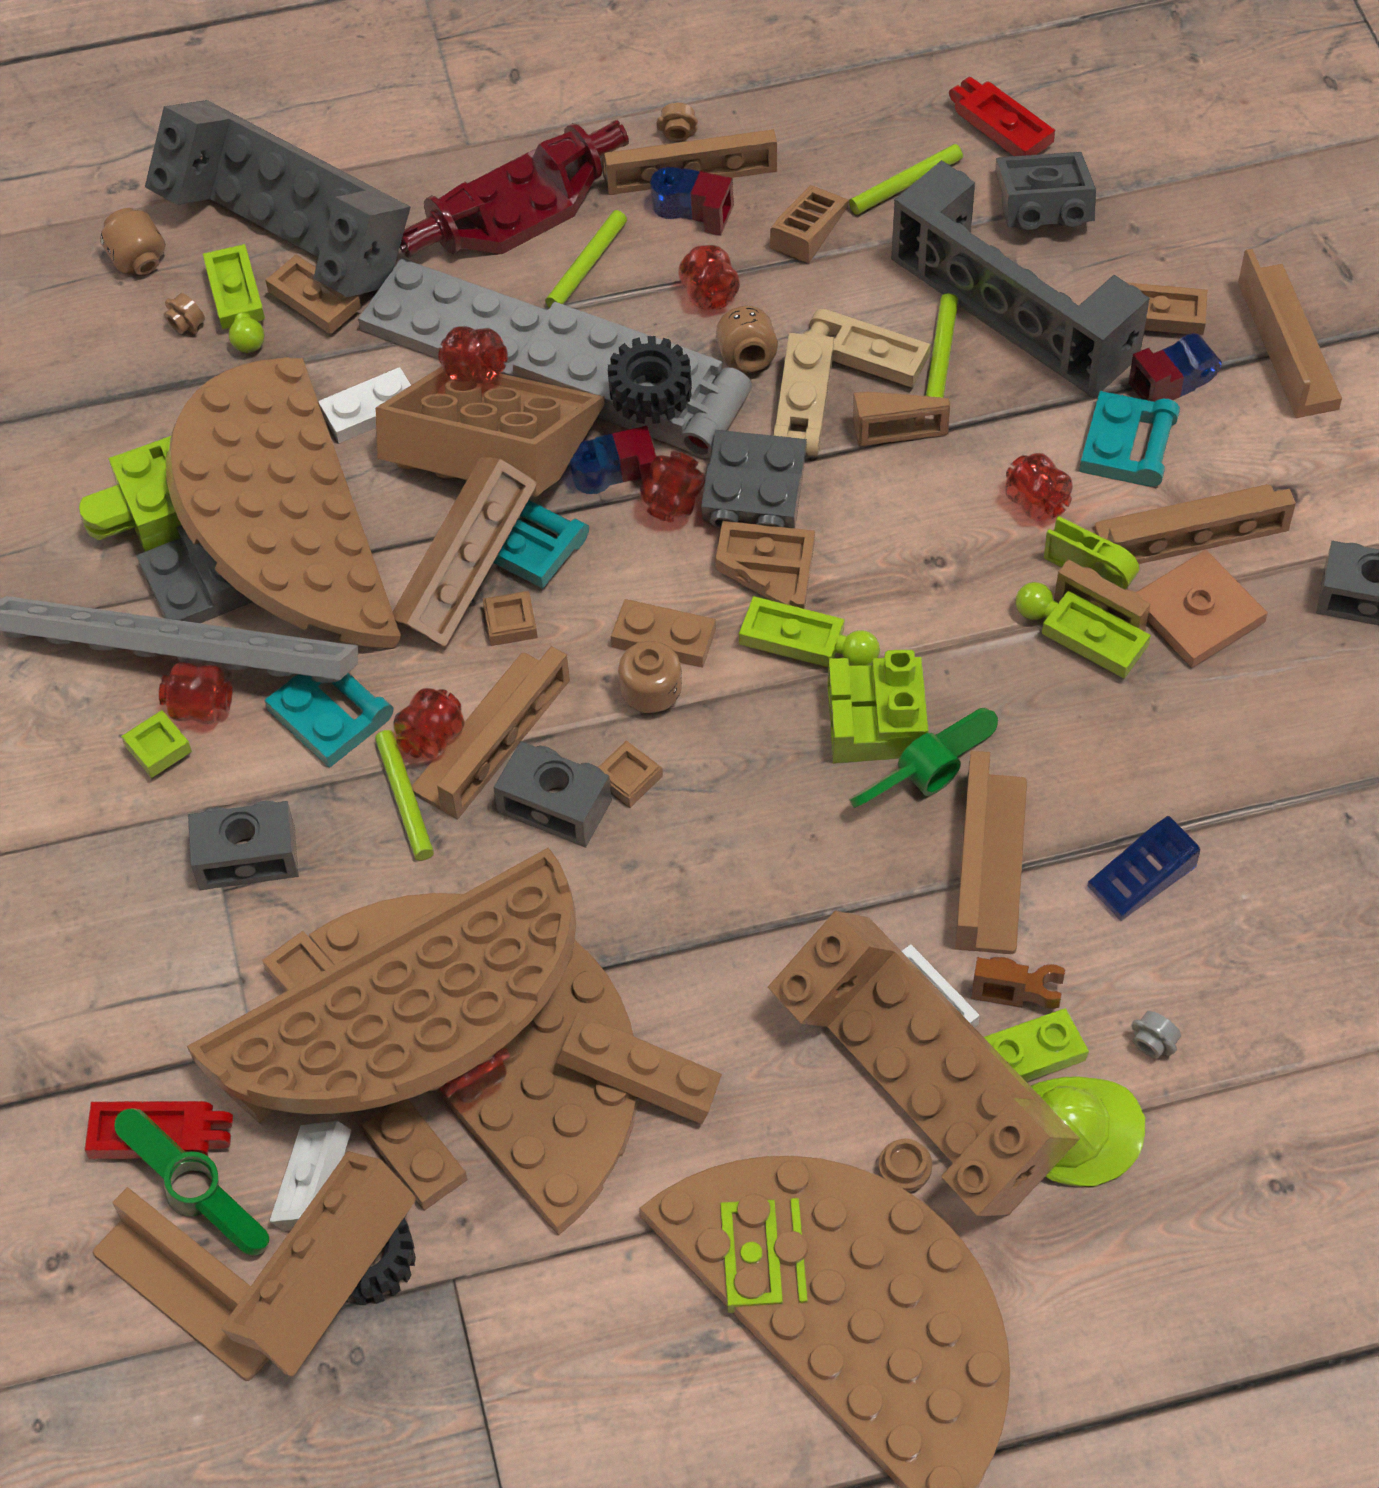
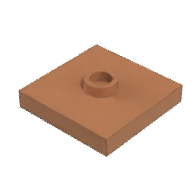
[1135,549,1268,668]

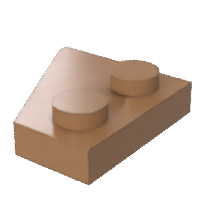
[716,521,815,609]

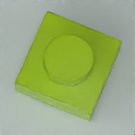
[121,710,192,778]

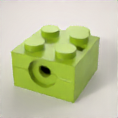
[79,436,182,552]

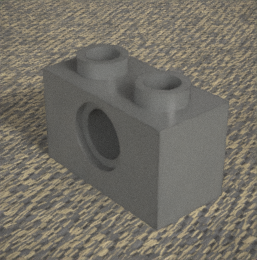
[1316,540,1379,625]
[494,741,612,848]
[188,801,299,890]

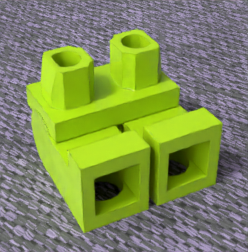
[827,650,928,764]

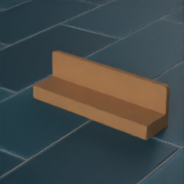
[602,129,777,195]
[1238,248,1342,418]
[393,457,538,647]
[1094,484,1296,569]
[412,646,570,820]
[955,750,1027,954]
[221,1151,416,1376]
[93,1187,270,1381]

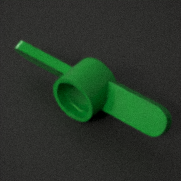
[849,708,998,808]
[115,1108,269,1255]

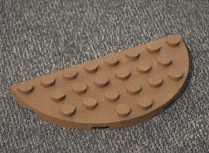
[165,357,401,648]
[187,847,576,1114]
[309,893,638,1236]
[639,1156,1010,1488]

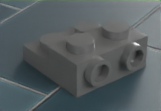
[996,152,1096,230]
[701,429,807,528]
[136,525,253,623]

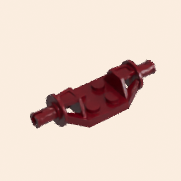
[399,120,629,258]

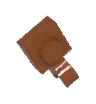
[971,957,1065,1009]

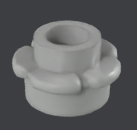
[1131,1011,1181,1059]

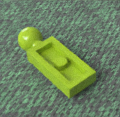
[203,244,265,353]
[1015,582,1151,679]
[739,596,880,667]
[984,1008,1089,1082]

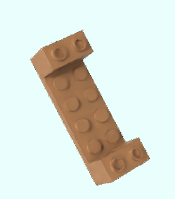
[768,910,1080,1216]

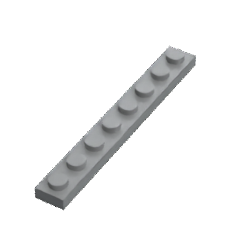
[0,596,358,683]

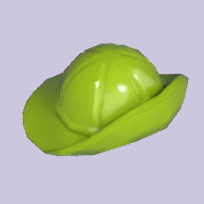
[1030,1076,1145,1187]

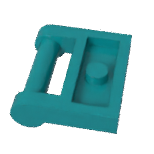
[1079,391,1180,487]
[493,500,589,588]
[264,673,394,768]

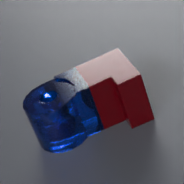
[650,167,734,236]
[1128,333,1222,402]
[570,425,661,494]

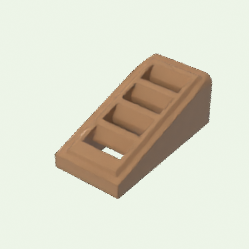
[770,185,849,264]
[853,392,950,446]

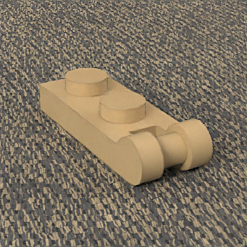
[803,309,930,388]
[773,333,834,457]

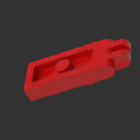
[949,77,1055,156]
[85,1101,233,1159]

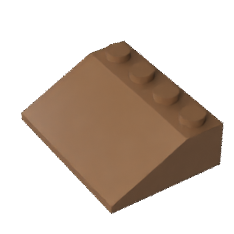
[375,362,605,497]

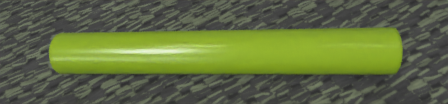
[849,144,963,215]
[545,210,627,308]
[926,293,958,398]
[375,730,434,861]

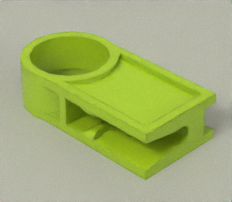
[1044,516,1139,589]

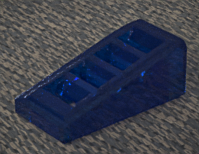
[1087,816,1201,921]

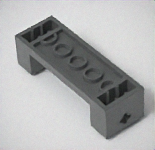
[145,100,411,297]
[891,160,1150,398]

